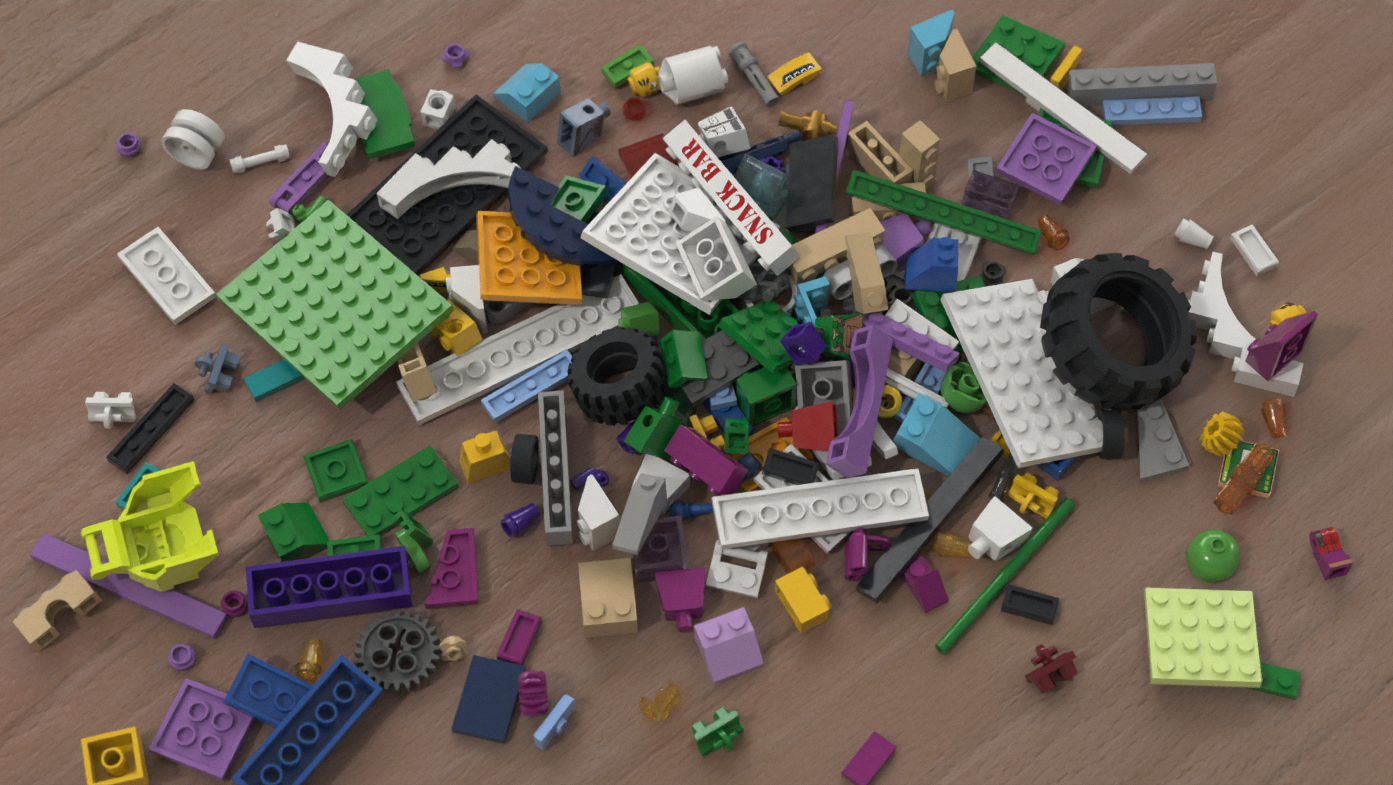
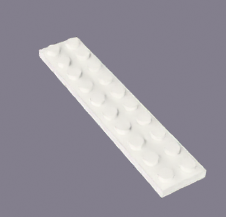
[396,275,639,425]

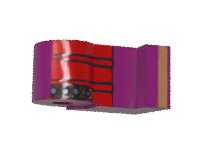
[1309,527,1353,580]

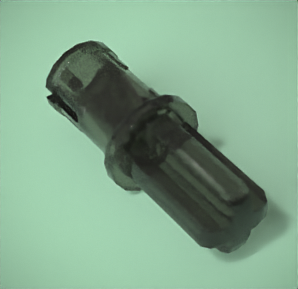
[988,453,1019,503]

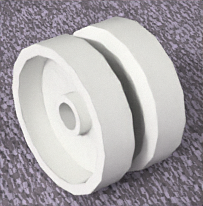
[161,109,225,170]

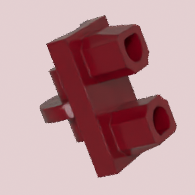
[1025,644,1078,693]

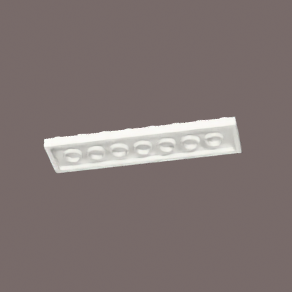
[712,469,929,549]

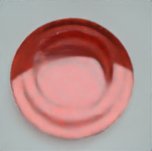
[623,97,647,121]

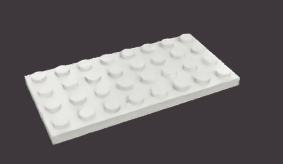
[940,279,1103,468]

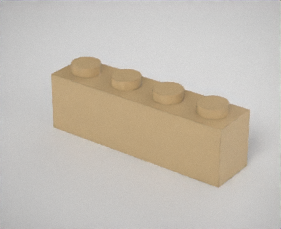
[788,208,885,284]

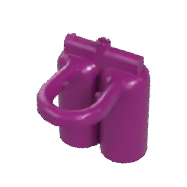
[845,527,891,581]

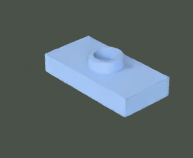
[534,694,575,751]

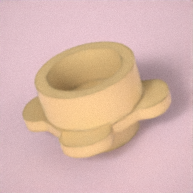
[440,636,467,661]

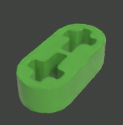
[394,528,431,574]

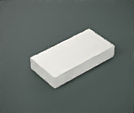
[1230,224,1279,276]

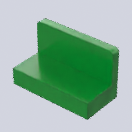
[660,330,708,388]

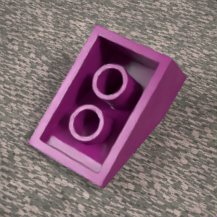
[1245,311,1318,381]

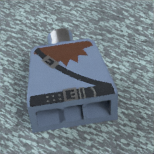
[557,99,611,157]

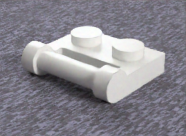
[706,540,768,599]

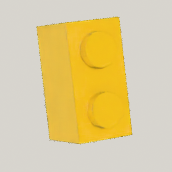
[775,566,831,634]

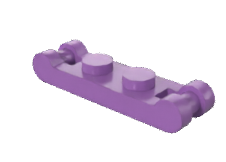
[269,142,328,215]

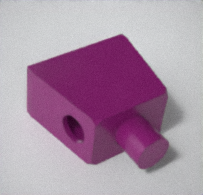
[655,568,706,632]

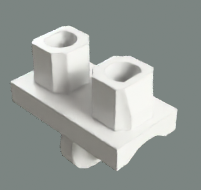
[85,392,136,429]

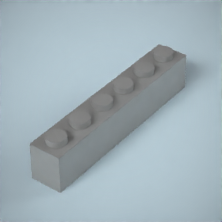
[1066,63,1217,106]
[538,390,573,546]

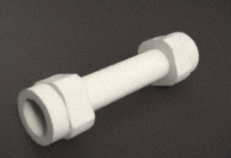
[230,144,290,174]

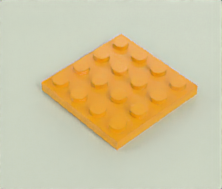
[476,211,582,305]

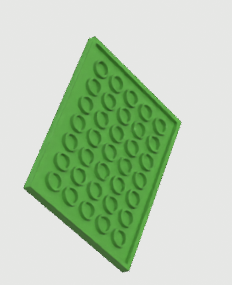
[216,200,455,410]

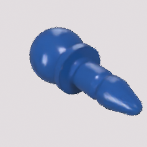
[669,501,713,522]

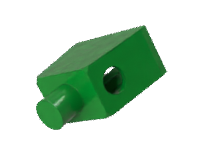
[624,397,685,460]

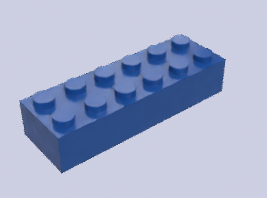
[231,654,383,785]

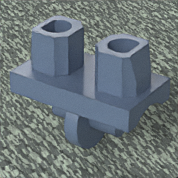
[194,343,240,394]

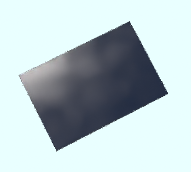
[452,655,526,744]

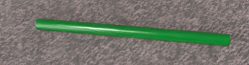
[935,498,1075,654]

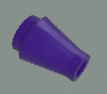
[500,503,540,538]

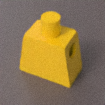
[459,431,511,484]

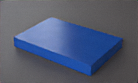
[223,654,314,729]

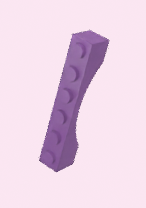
[826,325,893,478]

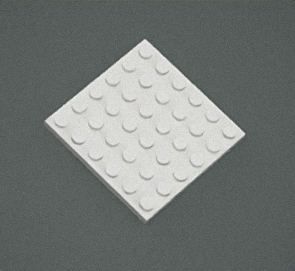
[581,153,780,315]

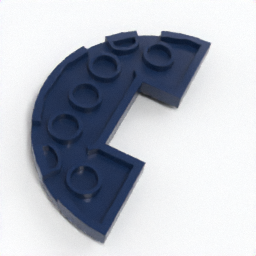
[507,166,618,267]

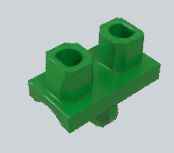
[691,707,744,756]

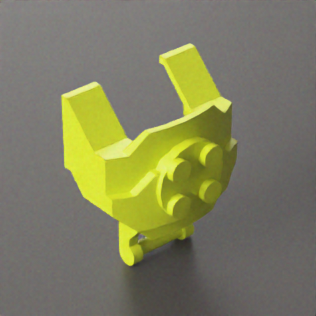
[81,461,219,592]

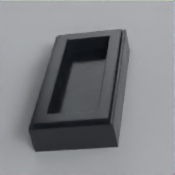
[762,448,820,485]
[1001,584,1060,625]

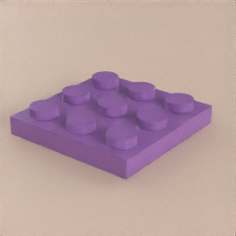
[996,113,1097,206]
[148,678,255,782]

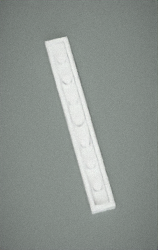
[980,43,1147,174]

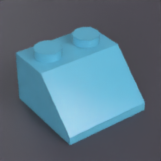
[907,9,955,76]
[493,63,561,123]

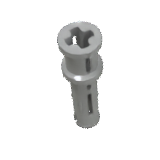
[728,41,780,107]

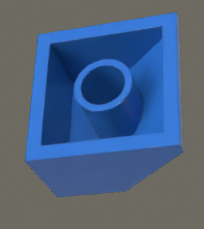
[905,237,959,292]

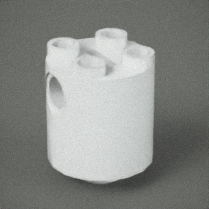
[658,46,728,105]

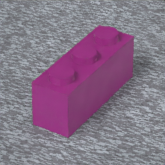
[664,424,748,496]

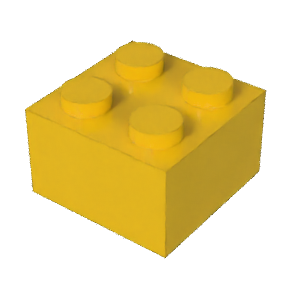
[81,726,149,785]

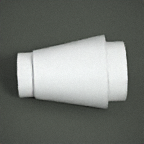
[1174,218,1214,249]

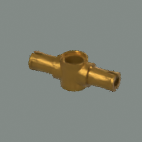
[778,111,852,143]

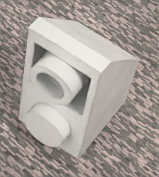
[669,187,726,232]

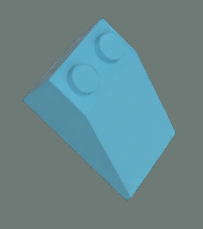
[892,393,981,476]

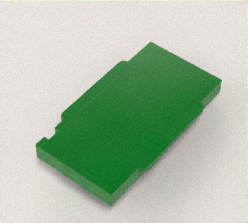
[354,69,415,160]

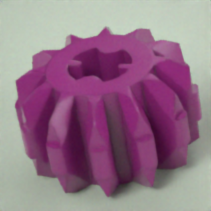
[518,670,548,717]

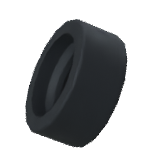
[1098,410,1125,459]
[510,434,539,484]

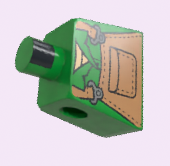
[814,314,863,363]

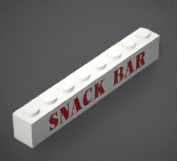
[663,120,801,276]

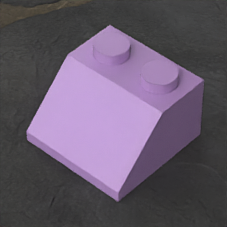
[694,607,764,684]

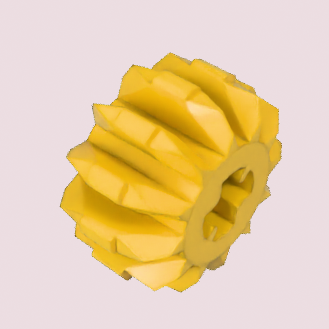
[1200,411,1245,457]

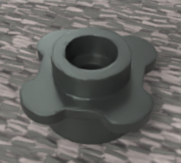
[979,261,1007,285]

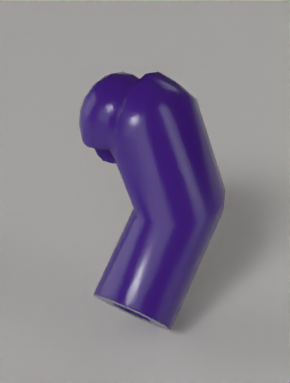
[570,468,609,491]

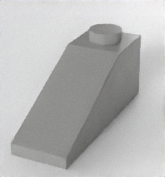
[612,473,667,555]

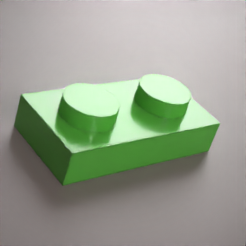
[601,44,654,89]

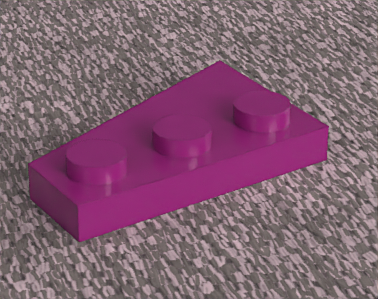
[425,528,479,609]

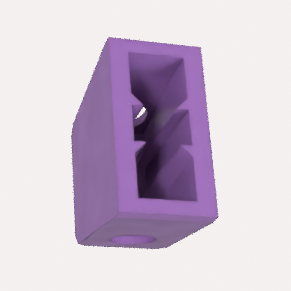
[879,214,931,271]

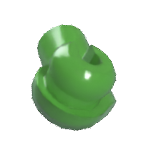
[292,196,328,222]

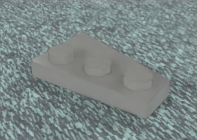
[1136,399,1189,483]

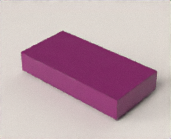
[496,609,542,666]
[841,731,896,785]

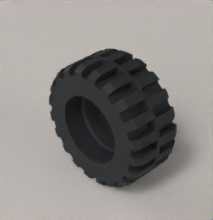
[567,327,669,426]

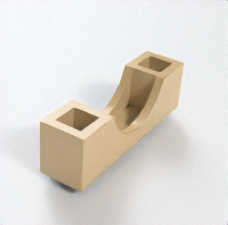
[397,343,437,402]

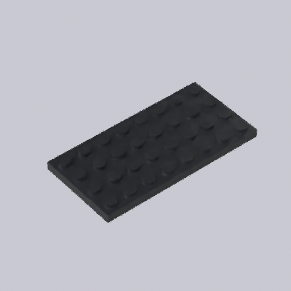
[346,94,548,275]

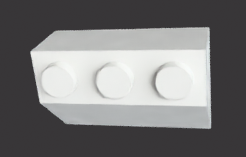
[676,216,757,301]

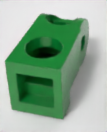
[725,417,749,454]

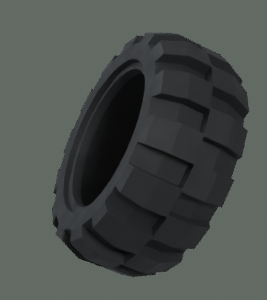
[1040,253,1197,411]

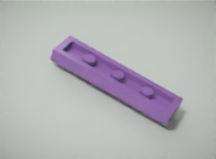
[862,312,960,372]

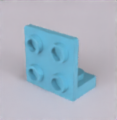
[793,276,830,325]

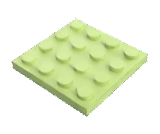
[1144,588,1262,688]

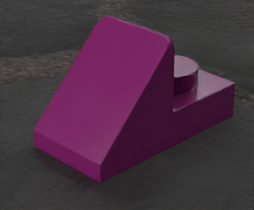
[902,555,949,613]

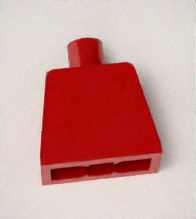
[778,402,838,451]

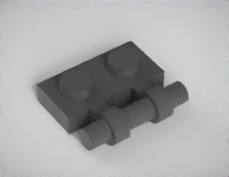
[738,263,791,302]

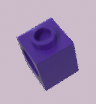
[780,322,827,366]

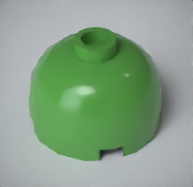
[941,362,987,414]
[1186,529,1240,583]

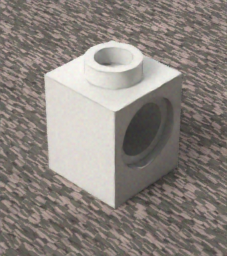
[420,89,455,129]

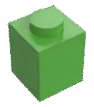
[618,302,659,336]

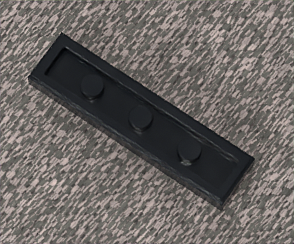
[106,383,194,474]

